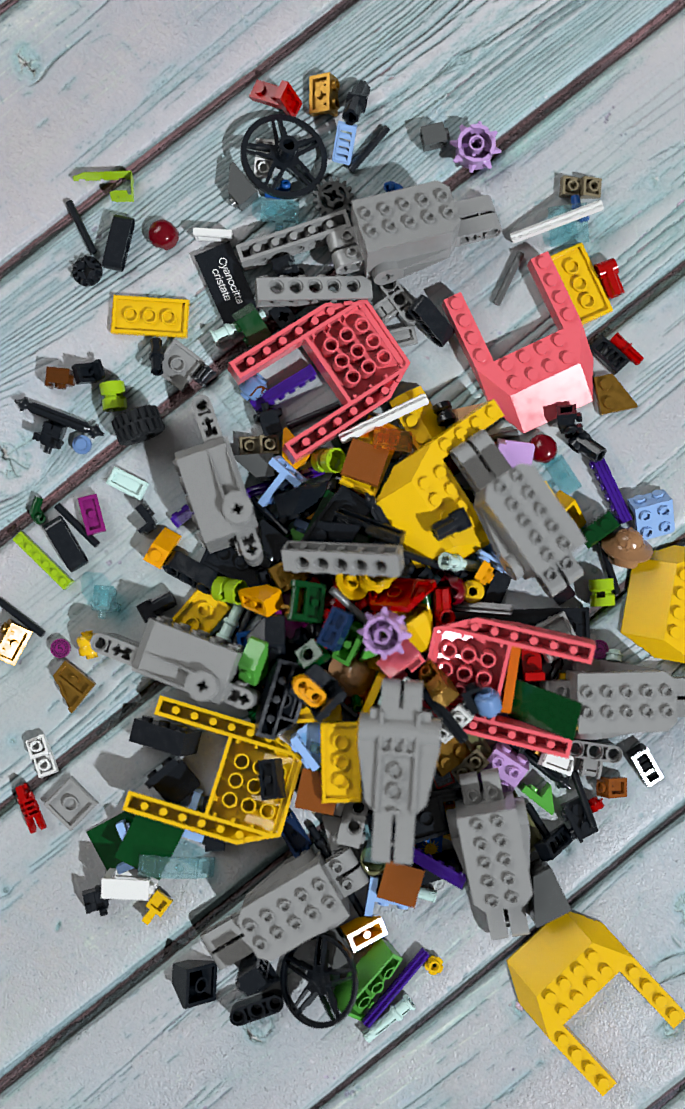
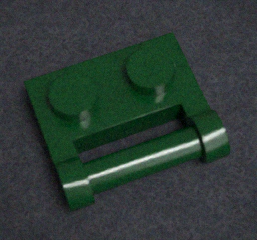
[286,580,326,624]

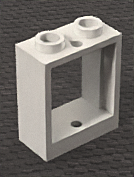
[101,868,158,900]

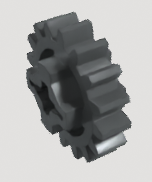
[313,177,354,217]

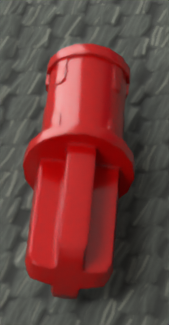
[609,332,644,365]

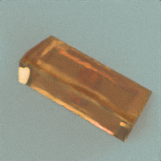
[372,427,412,453]

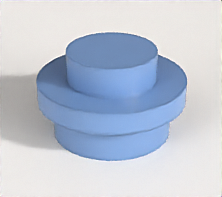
[72,435,92,454]

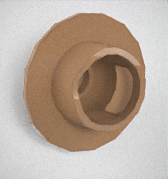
[601,527,653,569]
[328,648,376,697]

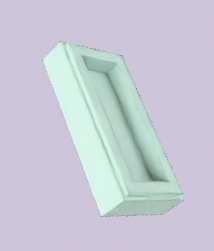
[106,466,149,501]

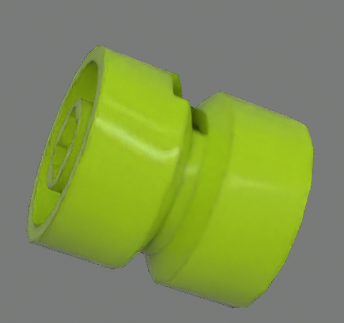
[99,380,128,412]
[311,448,346,473]
[211,576,248,605]
[588,578,615,607]

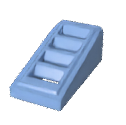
[332,121,357,165]

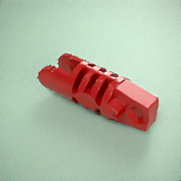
[15,783,47,834]

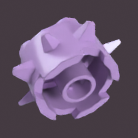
[449,121,502,173]
[357,606,412,660]

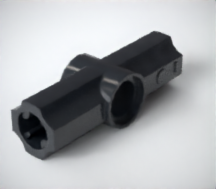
[342,80,371,125]

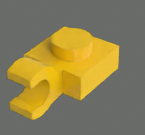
[141,889,173,925]

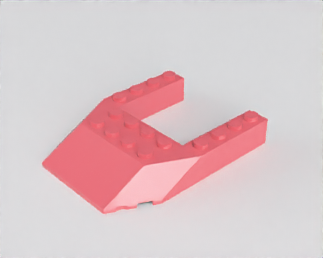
[441,251,593,434]
[228,299,411,465]
[422,617,596,759]

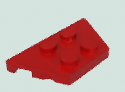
[368,578,437,612]

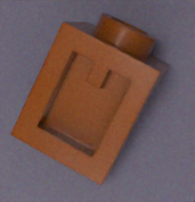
[596,776,627,798]

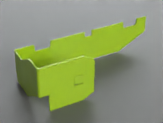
[72,171,134,202]

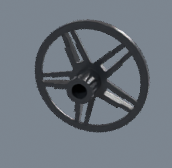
[240,114,327,199]
[280,933,358,1029]

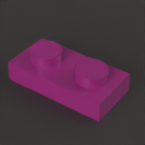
[78,494,106,536]

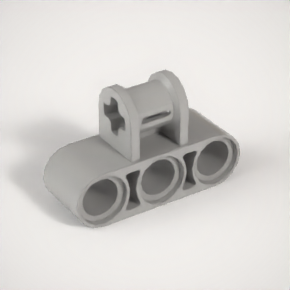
[373,280,417,326]
[569,738,623,779]

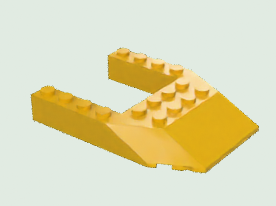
[376,399,555,568]
[620,545,685,663]
[122,695,302,845]
[506,911,685,1096]

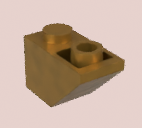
[417,659,460,707]

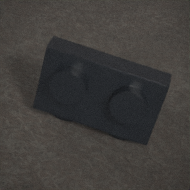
[289,663,348,723]
[144,756,200,805]

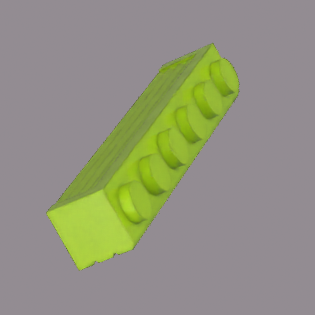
[12,531,74,590]

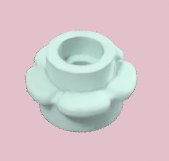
[605,649,624,663]

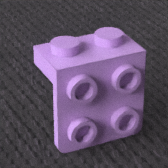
[496,438,535,468]
[477,741,529,792]

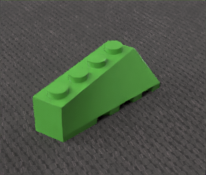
[333,938,403,1021]

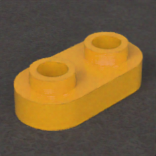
[292,674,326,707]

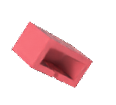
[376,639,425,681]

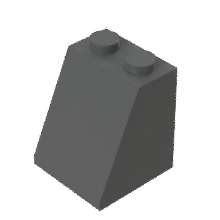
[528,859,572,928]

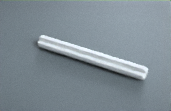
[510,200,604,243]
[338,394,429,444]

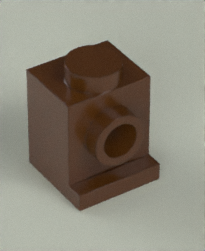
[45,367,76,390]

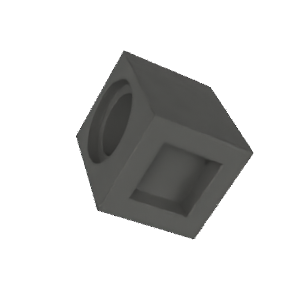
[419,121,450,152]

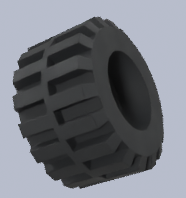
[111,405,165,446]

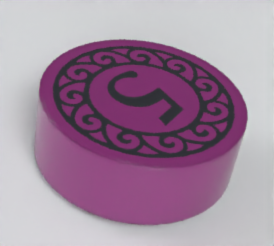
[50,638,71,658]
[593,639,609,659]

